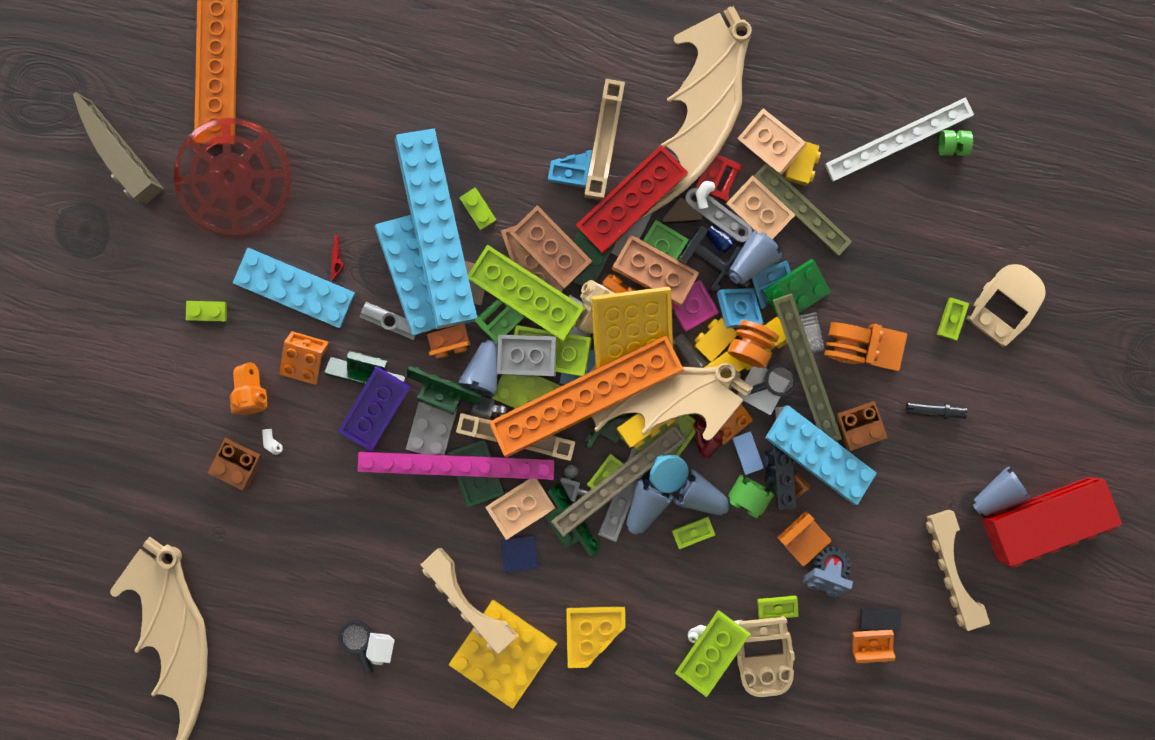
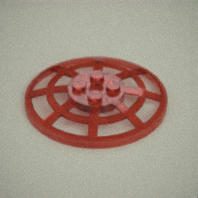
[174,118,291,235]

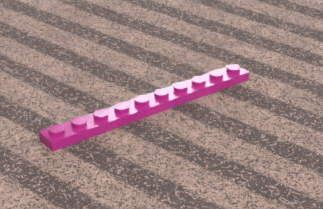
[358,452,554,480]

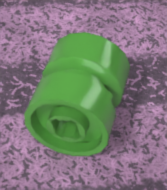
[938,130,973,156]

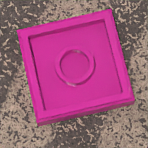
[671,280,719,332]

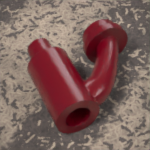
[693,420,724,458]

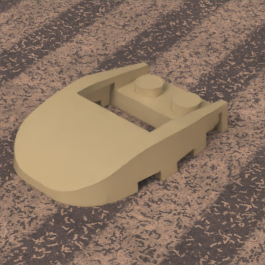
[966,264,1045,347]
[737,616,795,697]

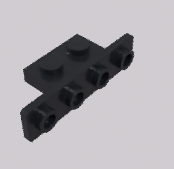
[763,444,796,510]

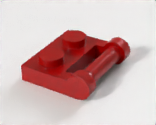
[695,155,742,202]

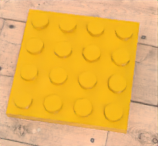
[591,287,673,369]
[449,600,557,709]

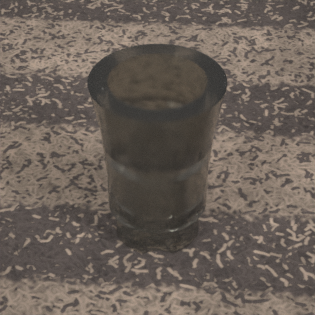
[673,334,709,368]

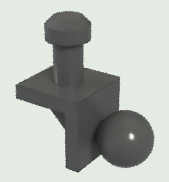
[561,464,589,502]

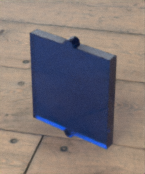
[501,536,538,572]

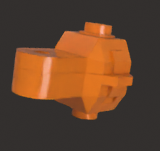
[230,362,267,415]

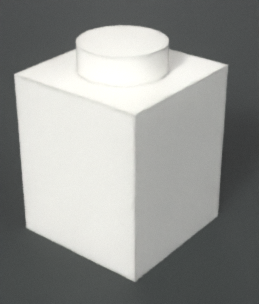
[366,633,394,665]

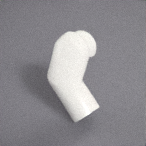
[696,181,715,210]
[262,429,283,455]
[688,625,706,643]

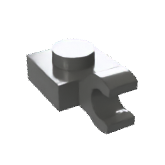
[471,397,507,420]

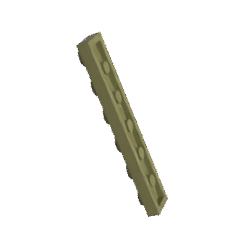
[754,163,852,256]

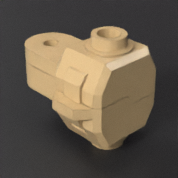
[575,280,615,334]

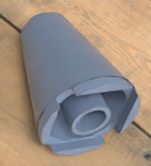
[729,230,782,284]
[458,340,498,397]
[973,466,1032,516]
[674,469,730,516]
[626,478,674,535]

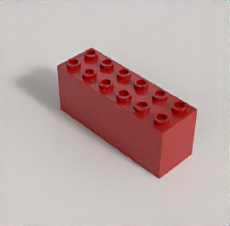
[981,477,1122,567]

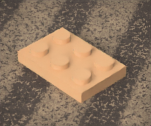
[737,109,807,175]
[725,175,795,239]
[486,479,556,540]

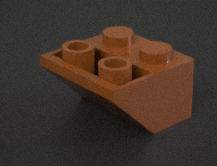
[837,401,888,451]
[208,438,261,490]

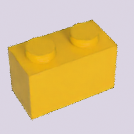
[784,142,821,186]
[693,318,737,362]

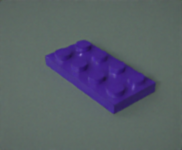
[338,366,411,452]

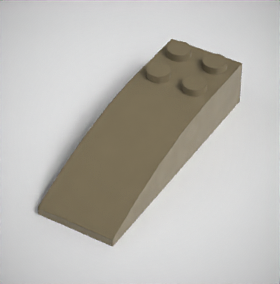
[73,92,164,204]

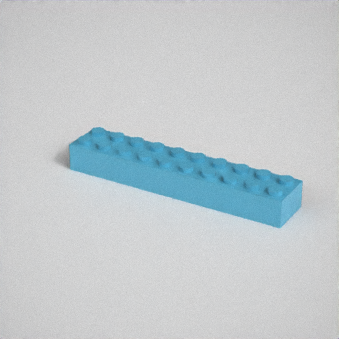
[395,128,477,329]

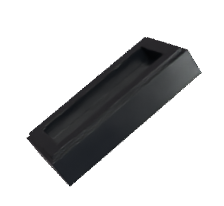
[860,608,901,631]

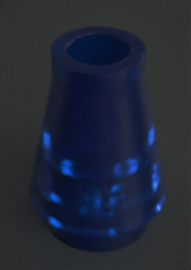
[706,225,735,253]

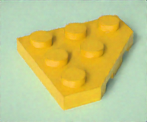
[566,607,625,668]

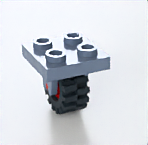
[802,547,853,597]

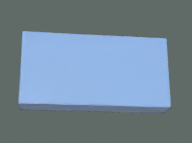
[732,432,764,475]

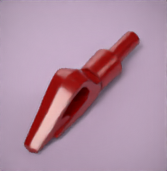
[330,235,344,282]

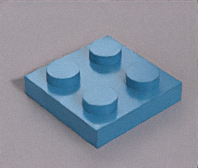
[717,288,764,329]

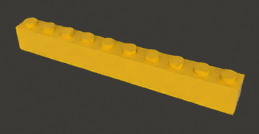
[616,317,788,449]

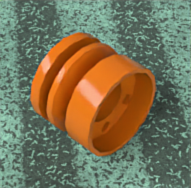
[727,320,779,369]
[824,322,871,364]

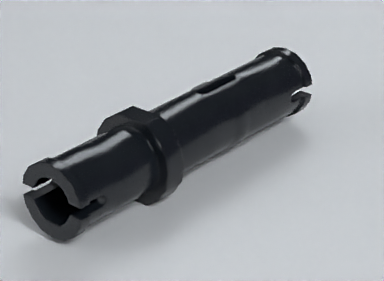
[906,402,967,419]

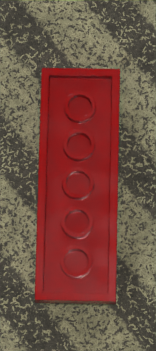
[576,145,688,254]

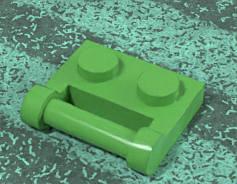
[475,298,525,344]

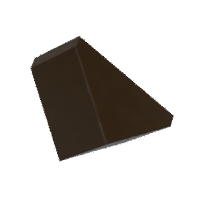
[662,198,702,224]

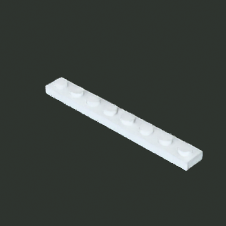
[824,97,974,182]

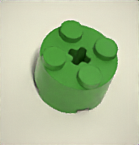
[728,475,774,518]

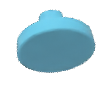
[649,455,689,493]

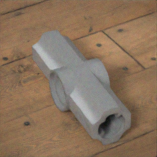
[360,302,416,340]

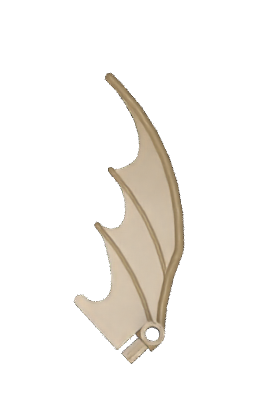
[641,6,752,219]
[591,363,753,441]
[110,537,208,740]

